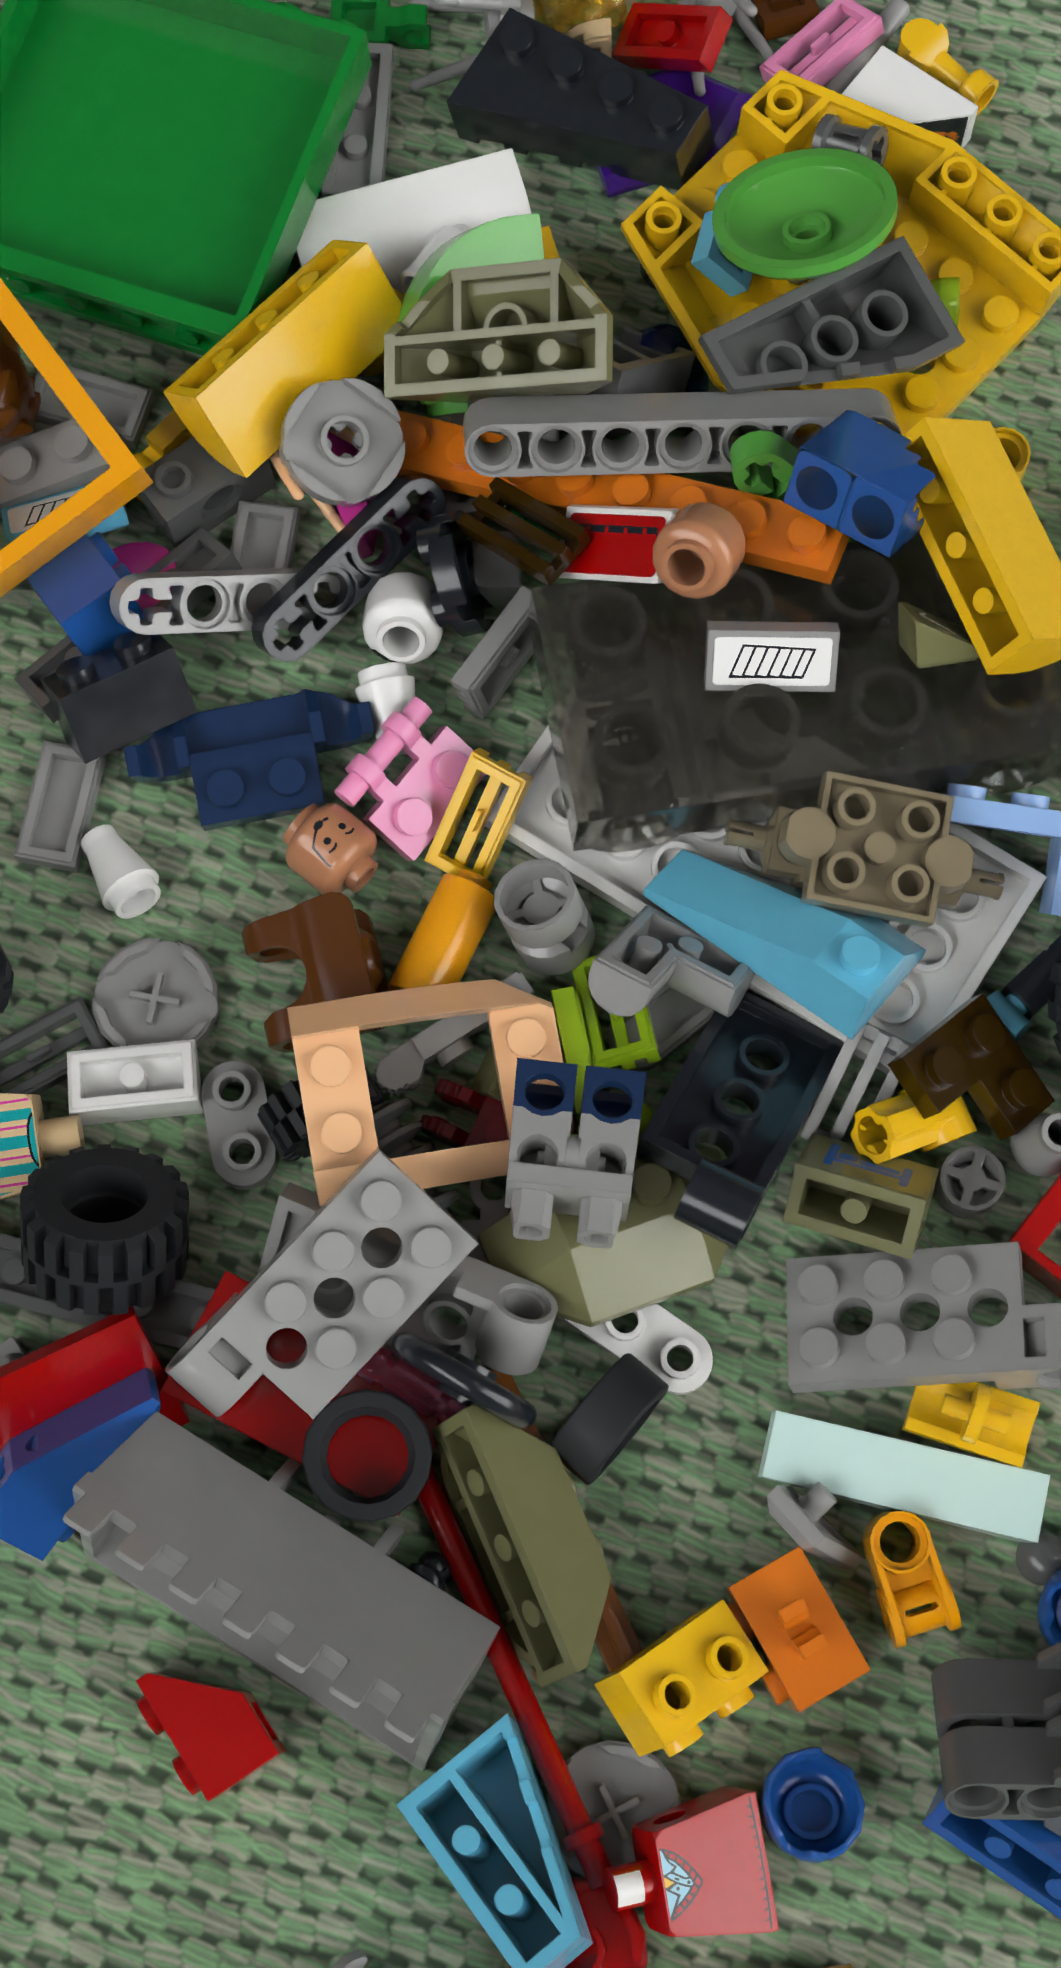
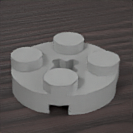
[279,378,405,507]

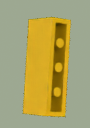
[163,240,402,478]
[904,417,1061,675]

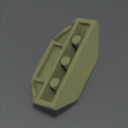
[384,257,613,403]
[478,1149,728,1327]
[432,1405,612,1688]

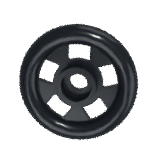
[391,1332,537,1429]

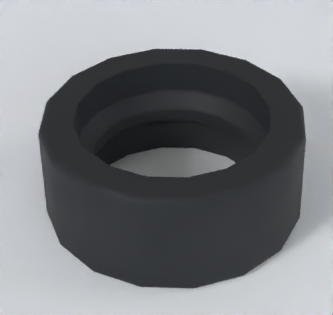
[550,1353,669,1485]
[302,1389,433,1523]

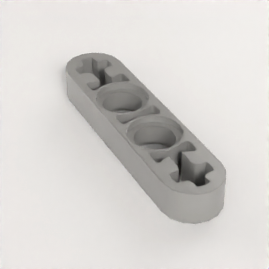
[109,568,341,635]

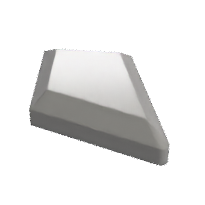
[767,1482,865,1569]

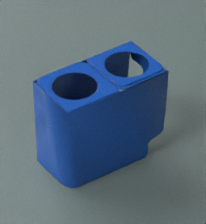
[783,410,936,558]

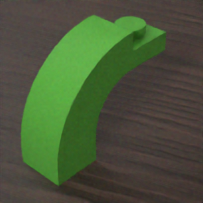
[398,213,545,418]

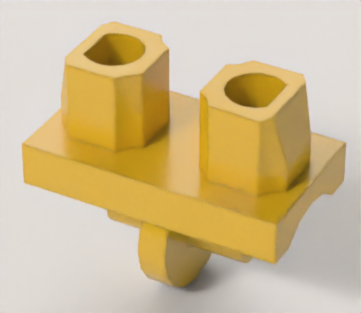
[902,1382,1041,1468]

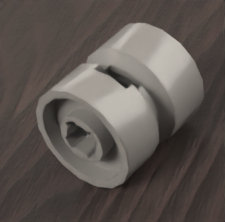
[494,859,596,975]

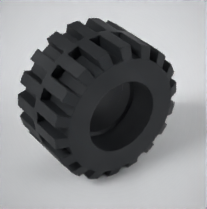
[19,1144,189,1316]

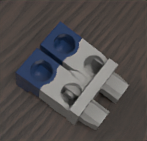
[504,1058,647,1249]

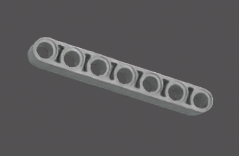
[463,388,901,477]

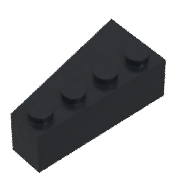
[447,8,714,190]

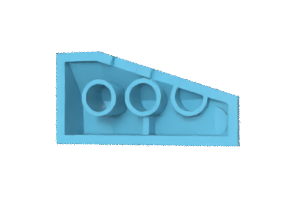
[643,849,926,1040]

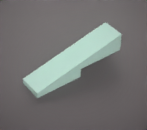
[758,1410,1050,1543]

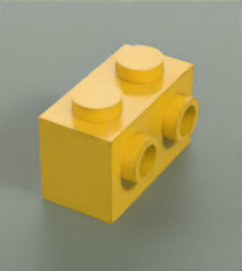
[594,1599,769,1757]

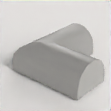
[588,905,755,1017]

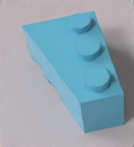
[397,1713,593,1968]

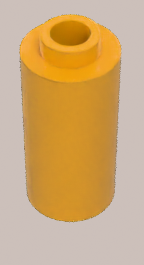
[387,869,496,991]

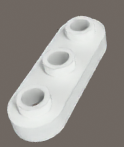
[557,1303,713,1395]

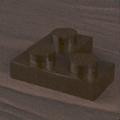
[887,993,1055,1140]

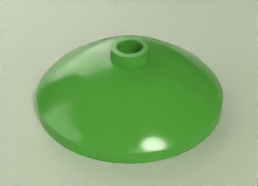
[712,148,898,281]

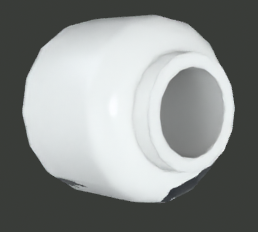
[362,572,443,664]

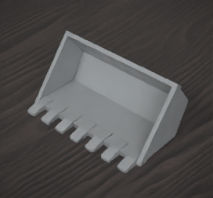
[62,1411,500,1772]

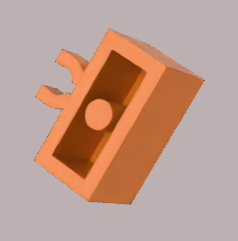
[726,1546,871,1713]

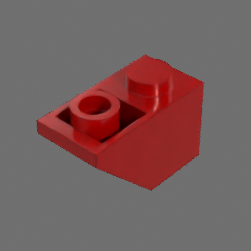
[136,1672,287,1802]

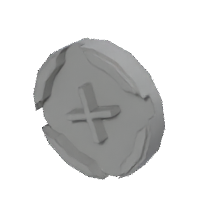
[92,938,220,1048]
[546,1739,682,1877]

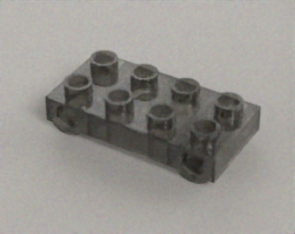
[528,533,1061,852]

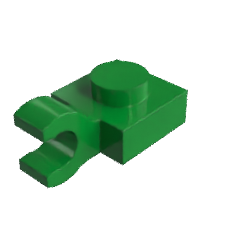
[330,0,431,50]

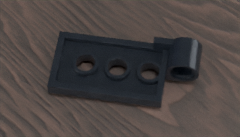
[636,992,844,1249]

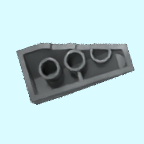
[698,236,965,394]

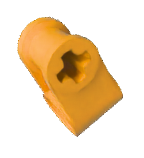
[862,1511,962,1649]

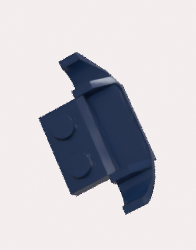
[123,689,375,831]

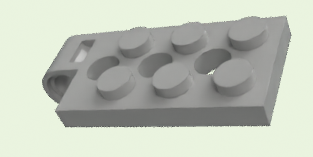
[165,1147,479,1419]
[258,1182,558,1375]
[786,1242,1061,1393]

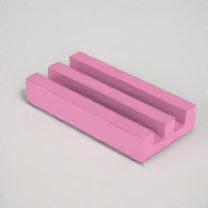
[759,0,885,86]

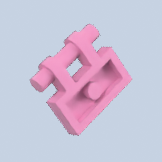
[334,697,486,861]

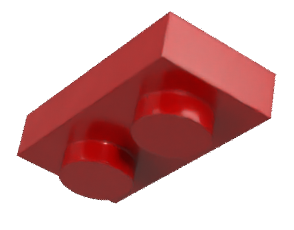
[612,2,733,73]

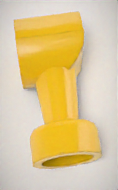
[897,18,999,116]

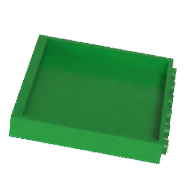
[0,0,372,356]

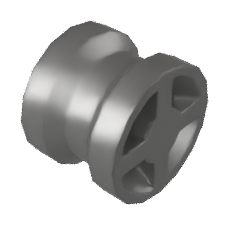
[934,1146,1006,1219]

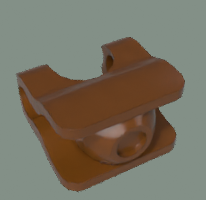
[242,892,389,1053]

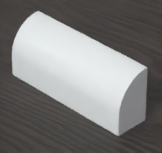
[295,148,531,294]

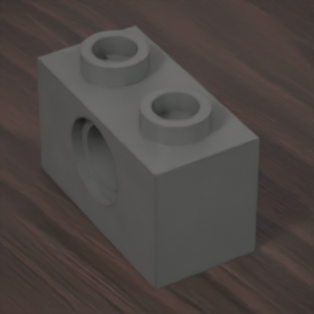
[139,437,276,548]

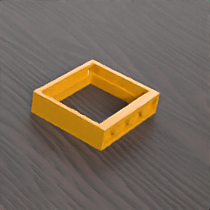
[0,278,154,598]

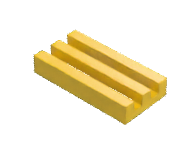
[424,747,534,880]

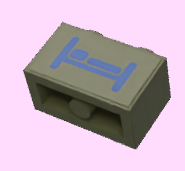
[783,1133,939,1259]

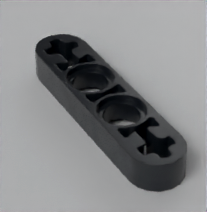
[252,474,446,662]

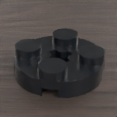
[416,510,494,637]

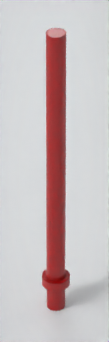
[418,1464,612,1890]

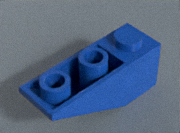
[0,1368,161,1561]

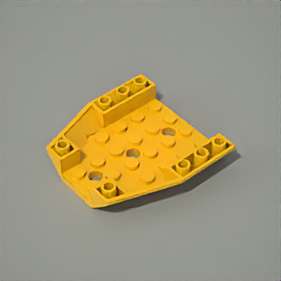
[621,69,1061,477]

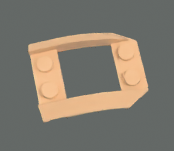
[287,979,574,1206]

